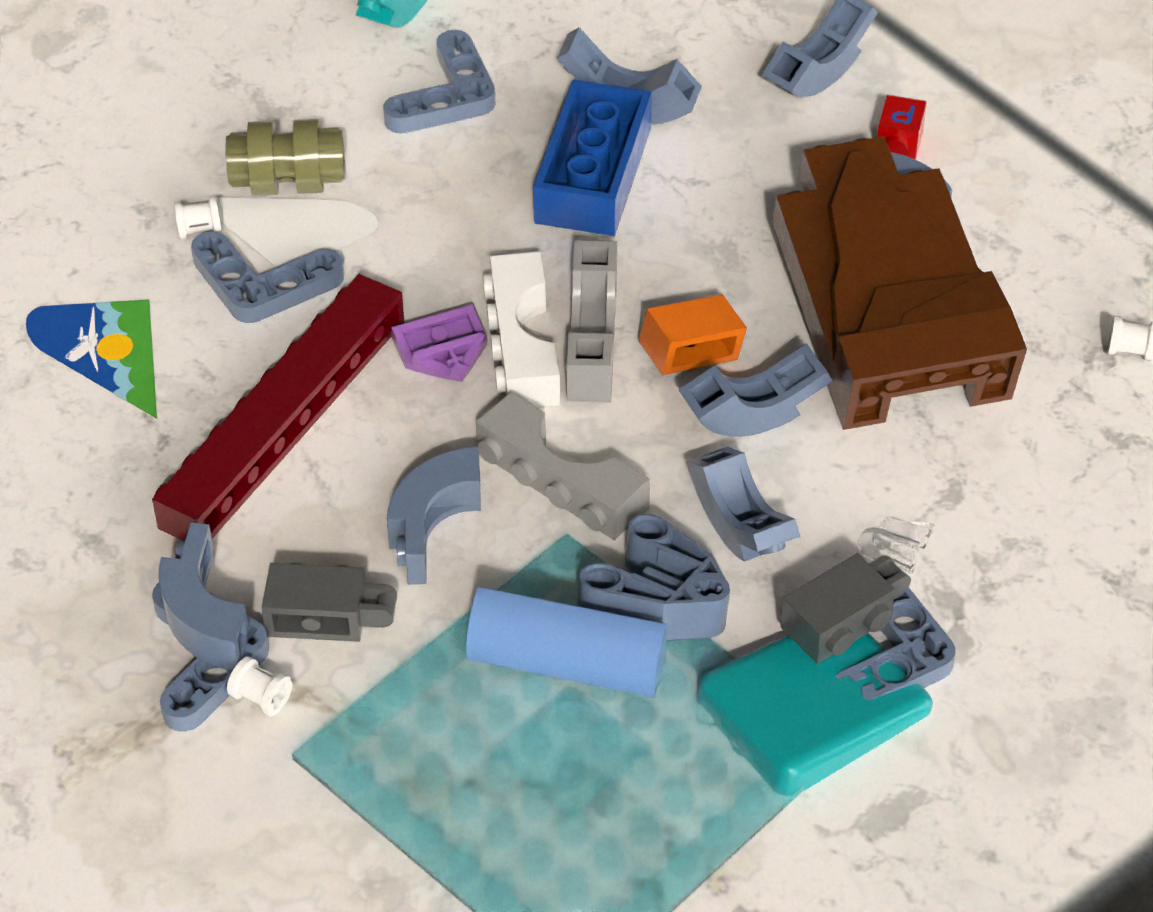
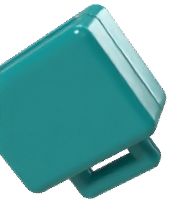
[697,633,933,798]

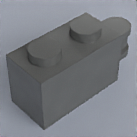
[781,553,911,664]
[261,563,397,642]

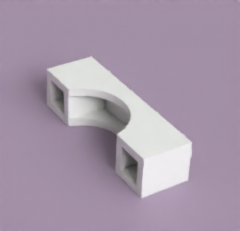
[483,252,560,407]

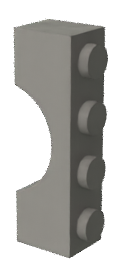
[566,240,617,402]
[475,392,650,541]

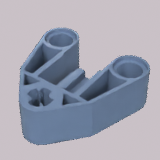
[577,515,730,640]

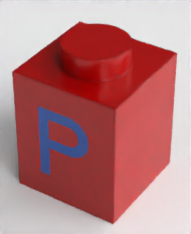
[877,95,927,160]

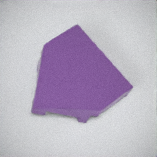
[391,304,488,382]

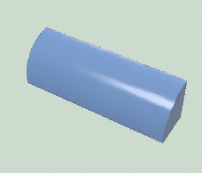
[466,587,667,698]

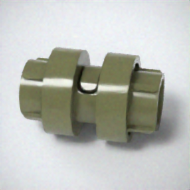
[225,119,345,196]

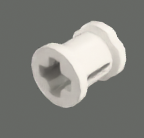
[174,197,221,239]
[1107,316,1153,361]
[227,657,293,716]

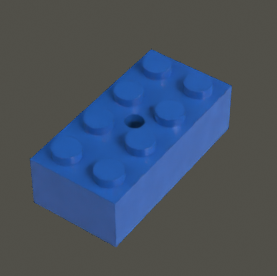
[533,80,652,237]

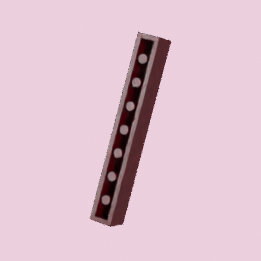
[152,274,404,541]

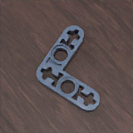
[383,30,496,134]
[191,231,344,323]
[152,582,269,732]
[835,587,955,701]

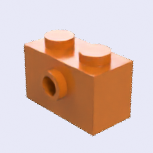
[639,294,747,375]

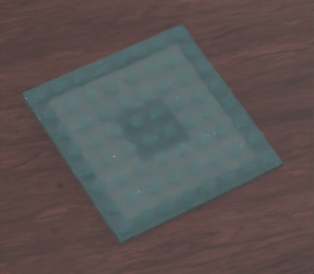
[292,534,803,912]

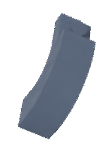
[557,27,702,125]

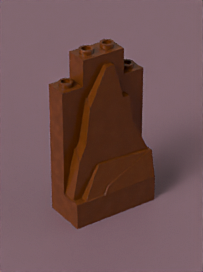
[772,136,1027,430]

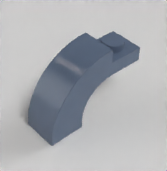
[761,0,878,97]
[678,343,833,437]
[387,447,481,585]
[686,447,800,562]
[159,523,250,670]

